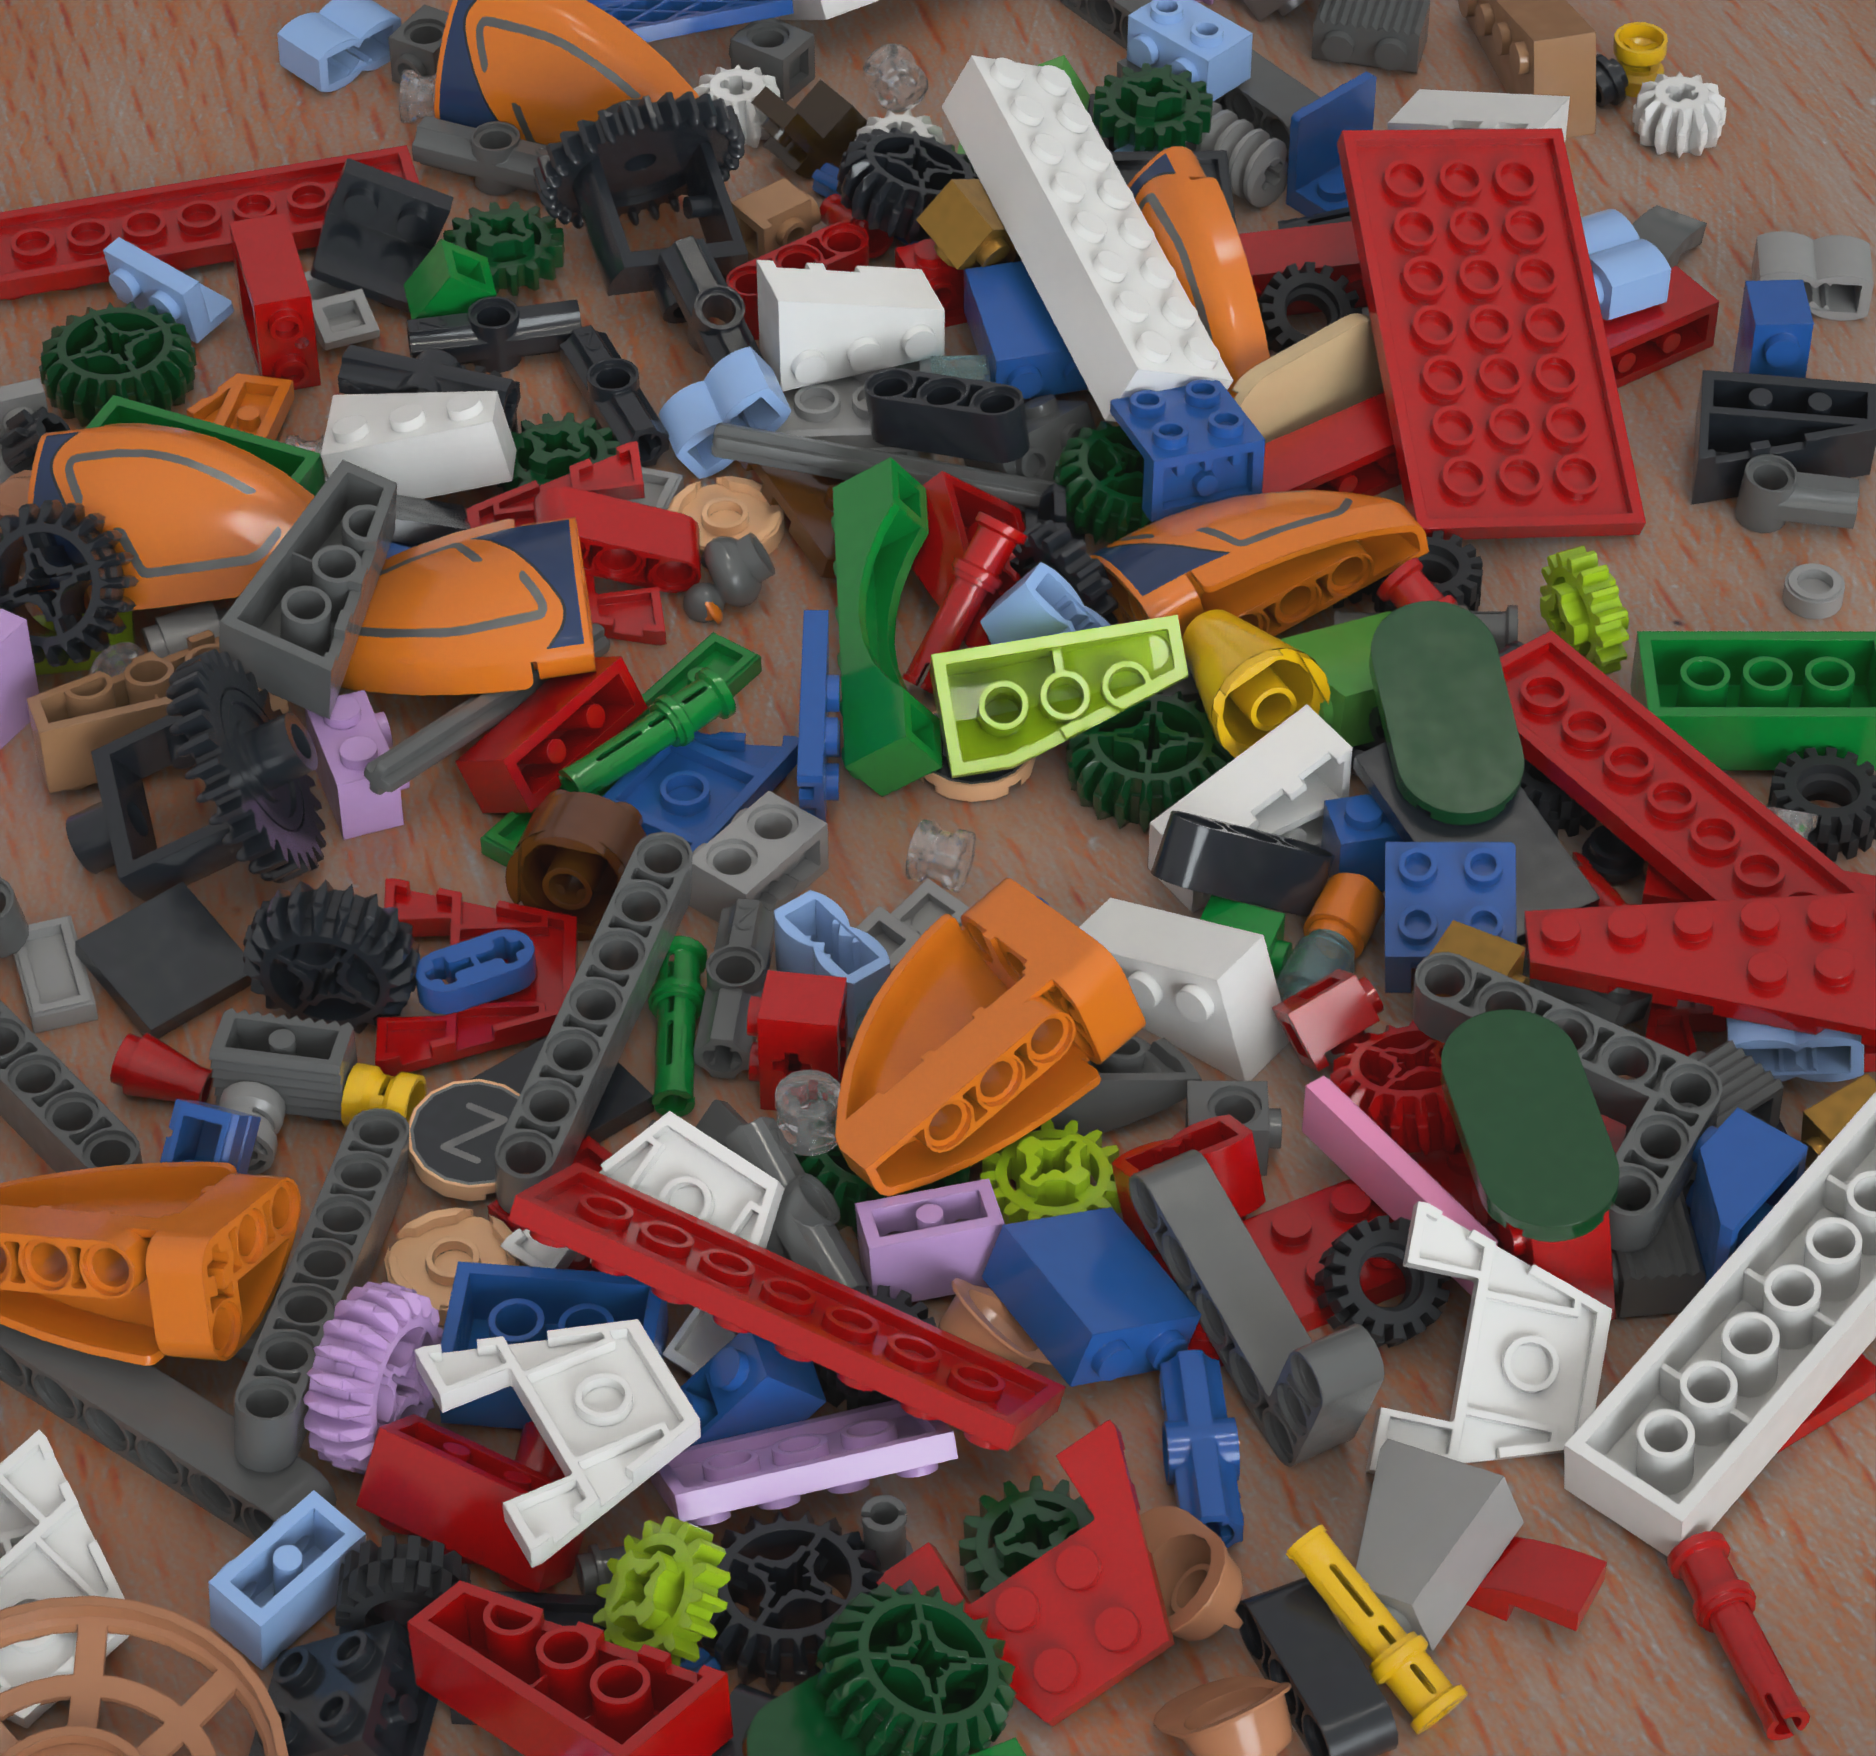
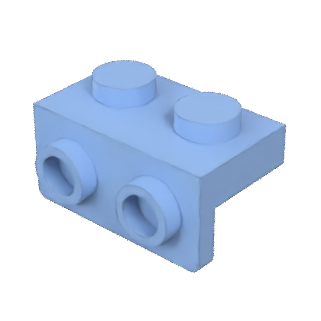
[103,237,234,343]

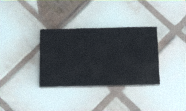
[1353,742,1600,946]

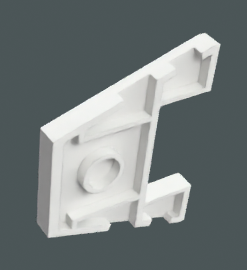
[501,1111,785,1376]
[1365,1201,1612,1474]
[414,1319,701,1568]
[0,1430,129,1729]

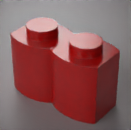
[1111,1114,1266,1252]

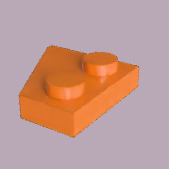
[186,373,295,440]

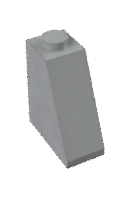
[1356,1439,1524,1651]

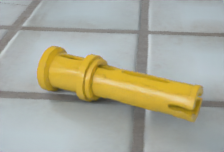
[1286,1524,1468,1735]

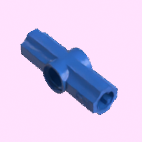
[1159,1350,1244,1548]

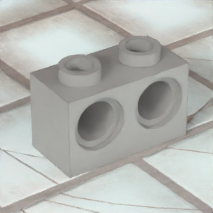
[689,791,829,923]

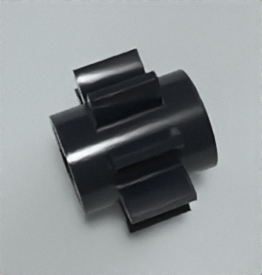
[0,407,70,474]

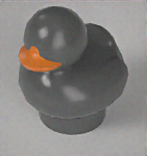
[683,533,775,624]

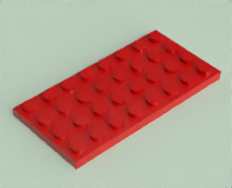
[1337,128,1646,540]

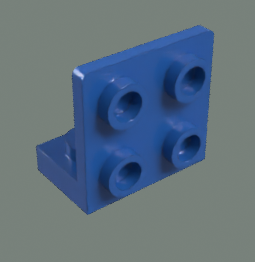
[1286,71,1377,216]
[1110,380,1265,522]
[1385,842,1517,993]

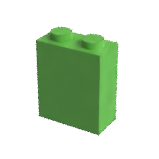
[1280,611,1392,747]

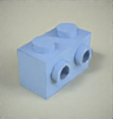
[1127,0,1253,101]
[208,1490,366,1670]

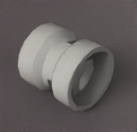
[218,1081,286,1175]

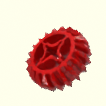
[1330,1020,1461,1158]

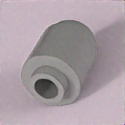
[142,601,228,658]

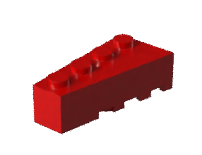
[407,1580,734,1756]

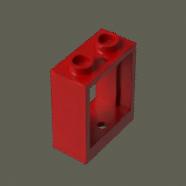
[229,213,321,390]

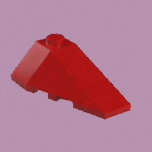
[911,471,1025,648]

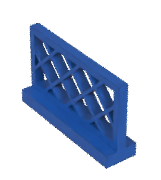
[587,0,794,42]

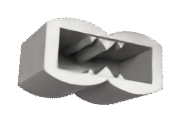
[1752,231,1874,321]

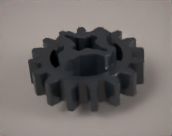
[1009,520,1119,625]

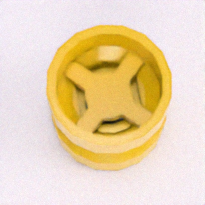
[1613,22,1668,97]
[341,1063,427,1127]

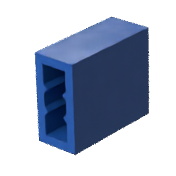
[964,261,1089,399]
[982,1207,1202,1387]

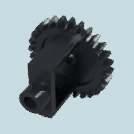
[533,91,748,324]
[66,649,326,902]

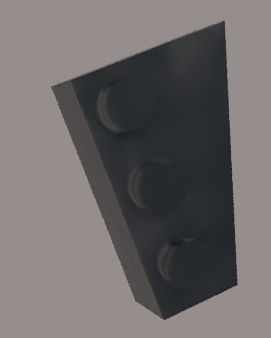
[1691,370,1876,505]

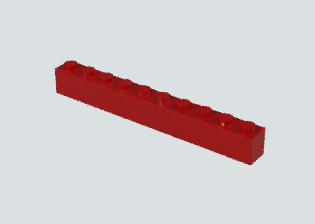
[1262,266,1719,496]

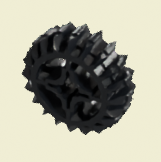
[836,128,979,244]
[0,500,139,667]
[243,879,420,1034]
[700,1509,884,1695]

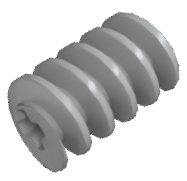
[1185,101,1288,208]

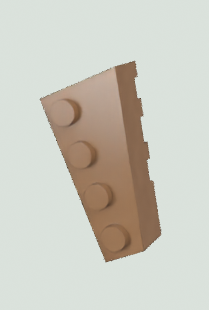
[1458,0,1596,138]
[27,630,289,793]

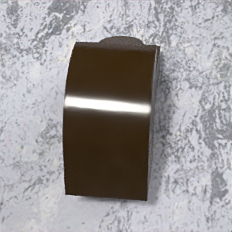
[751,79,867,179]

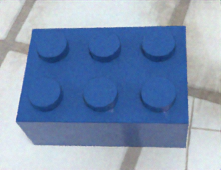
[440,1262,669,1429]

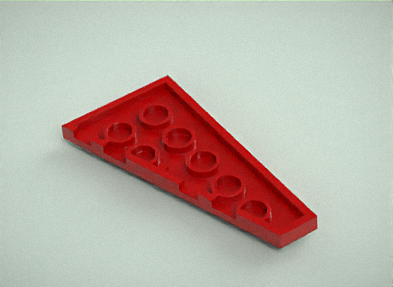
[1524,892,1876,1047]

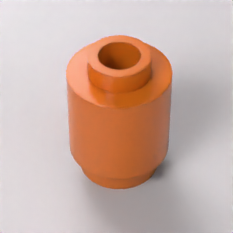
[1303,873,1385,968]

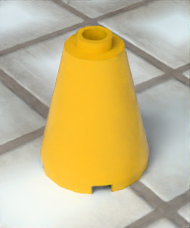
[1182,609,1331,758]

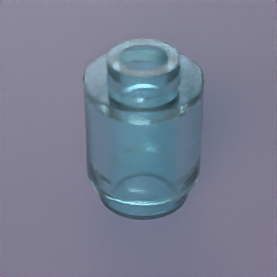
[1276,929,1355,1002]

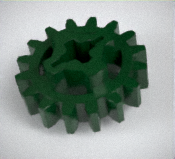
[1093,63,1213,152]
[443,201,565,297]
[497,412,620,493]
[959,1476,1094,1597]

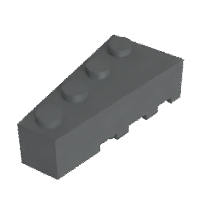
[219,460,397,719]

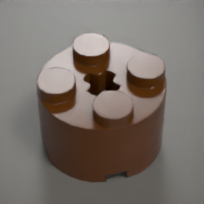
[505,790,647,941]

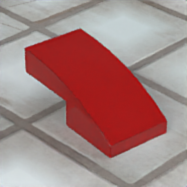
[1466,1536,1607,1631]

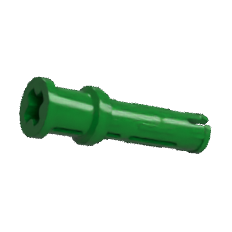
[558,667,736,794]
[648,936,708,1117]

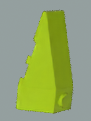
[929,615,1189,778]

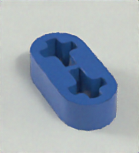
[415,929,537,1015]

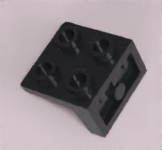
[310,158,453,313]
[249,1619,438,1756]

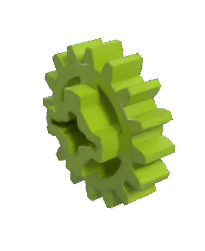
[1540,545,1629,675]
[980,1119,1121,1224]
[593,1516,731,1667]

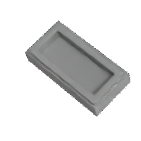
[13,915,98,1034]

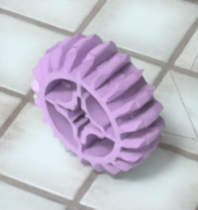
[303,1281,443,1475]

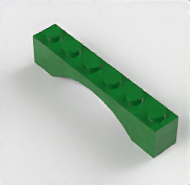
[831,457,943,797]

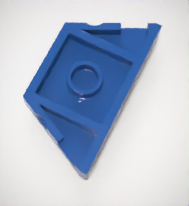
[797,610,841,822]
[603,731,798,853]

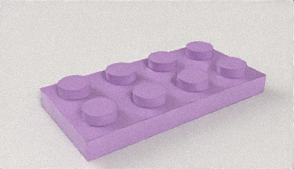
[651,1400,958,1526]

